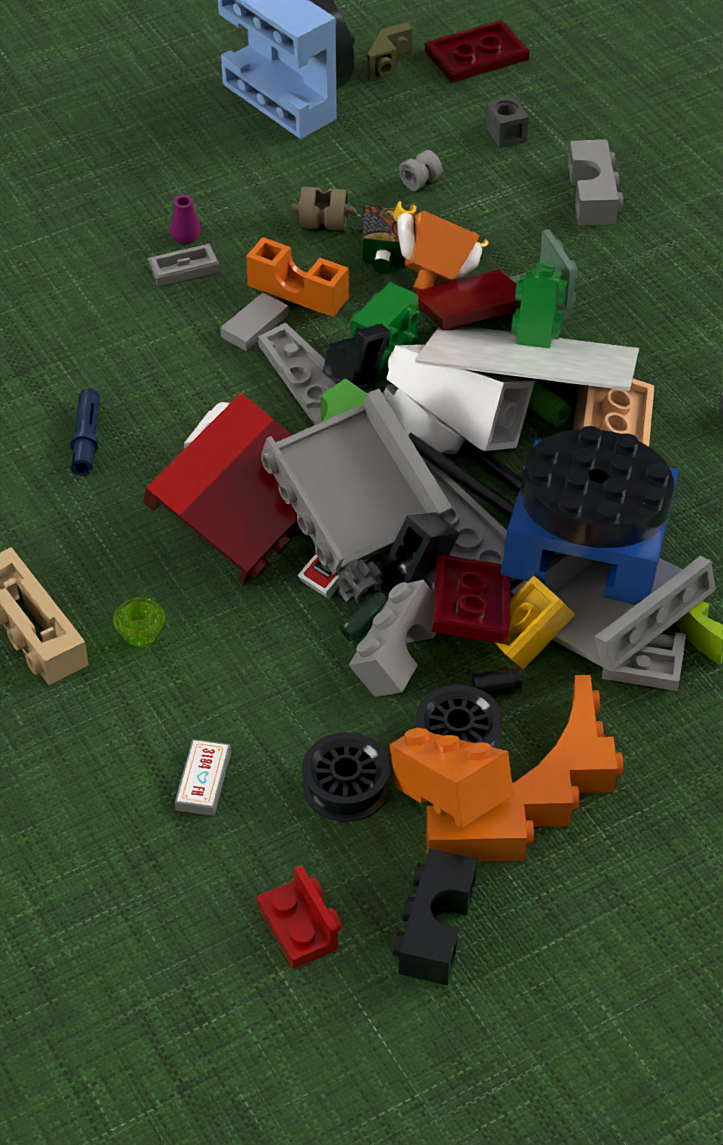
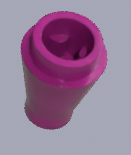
[170,195,201,244]

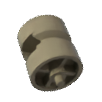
[292,187,356,231]

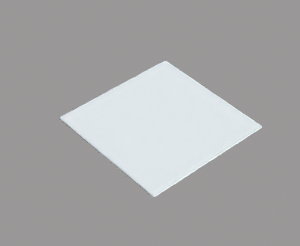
[414,326,639,391]

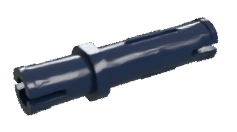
[70,388,100,476]

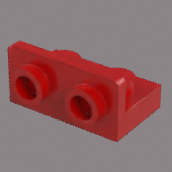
[257,865,342,969]

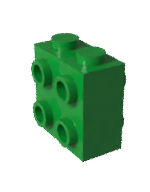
[511,263,568,348]
[350,282,420,383]

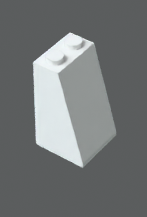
[387,345,535,451]

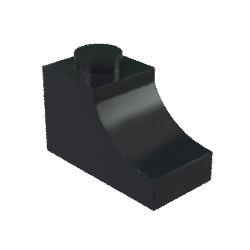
[322,323,390,390]
[380,512,460,589]

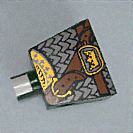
[362,204,422,273]

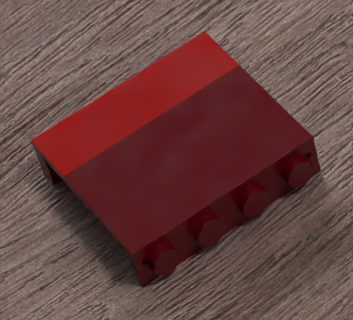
[143,393,300,586]

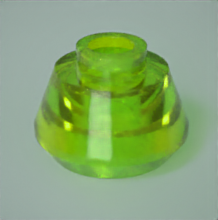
[113,597,165,646]

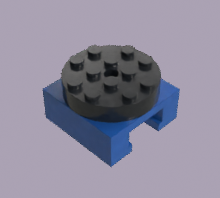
[501,426,679,604]

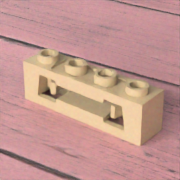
[0,547,89,685]

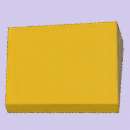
[494,576,575,670]

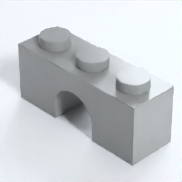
[568,140,623,225]
[349,580,436,697]

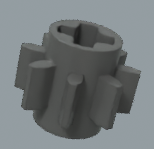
[336,559,384,605]

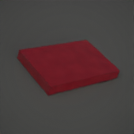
[425,20,530,83]
[412,269,521,330]
[431,554,511,644]

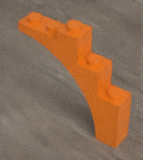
[426,675,623,862]

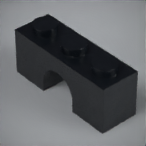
[393,848,478,985]

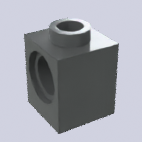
[485,96,529,148]

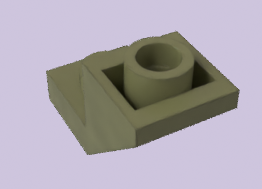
[368,22,412,81]

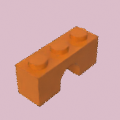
[246,237,349,317]

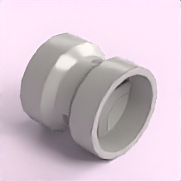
[399,150,443,191]

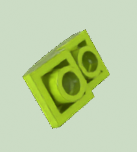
[675,601,723,665]

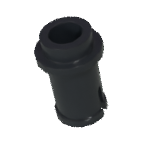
[472,664,522,695]

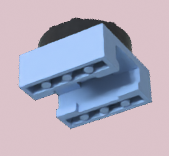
[218,0,355,139]

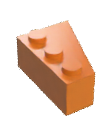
[389,728,513,828]

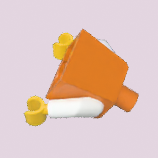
[393,201,488,290]

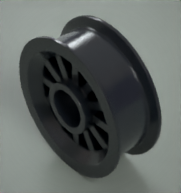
[416,685,502,749]
[302,732,390,822]

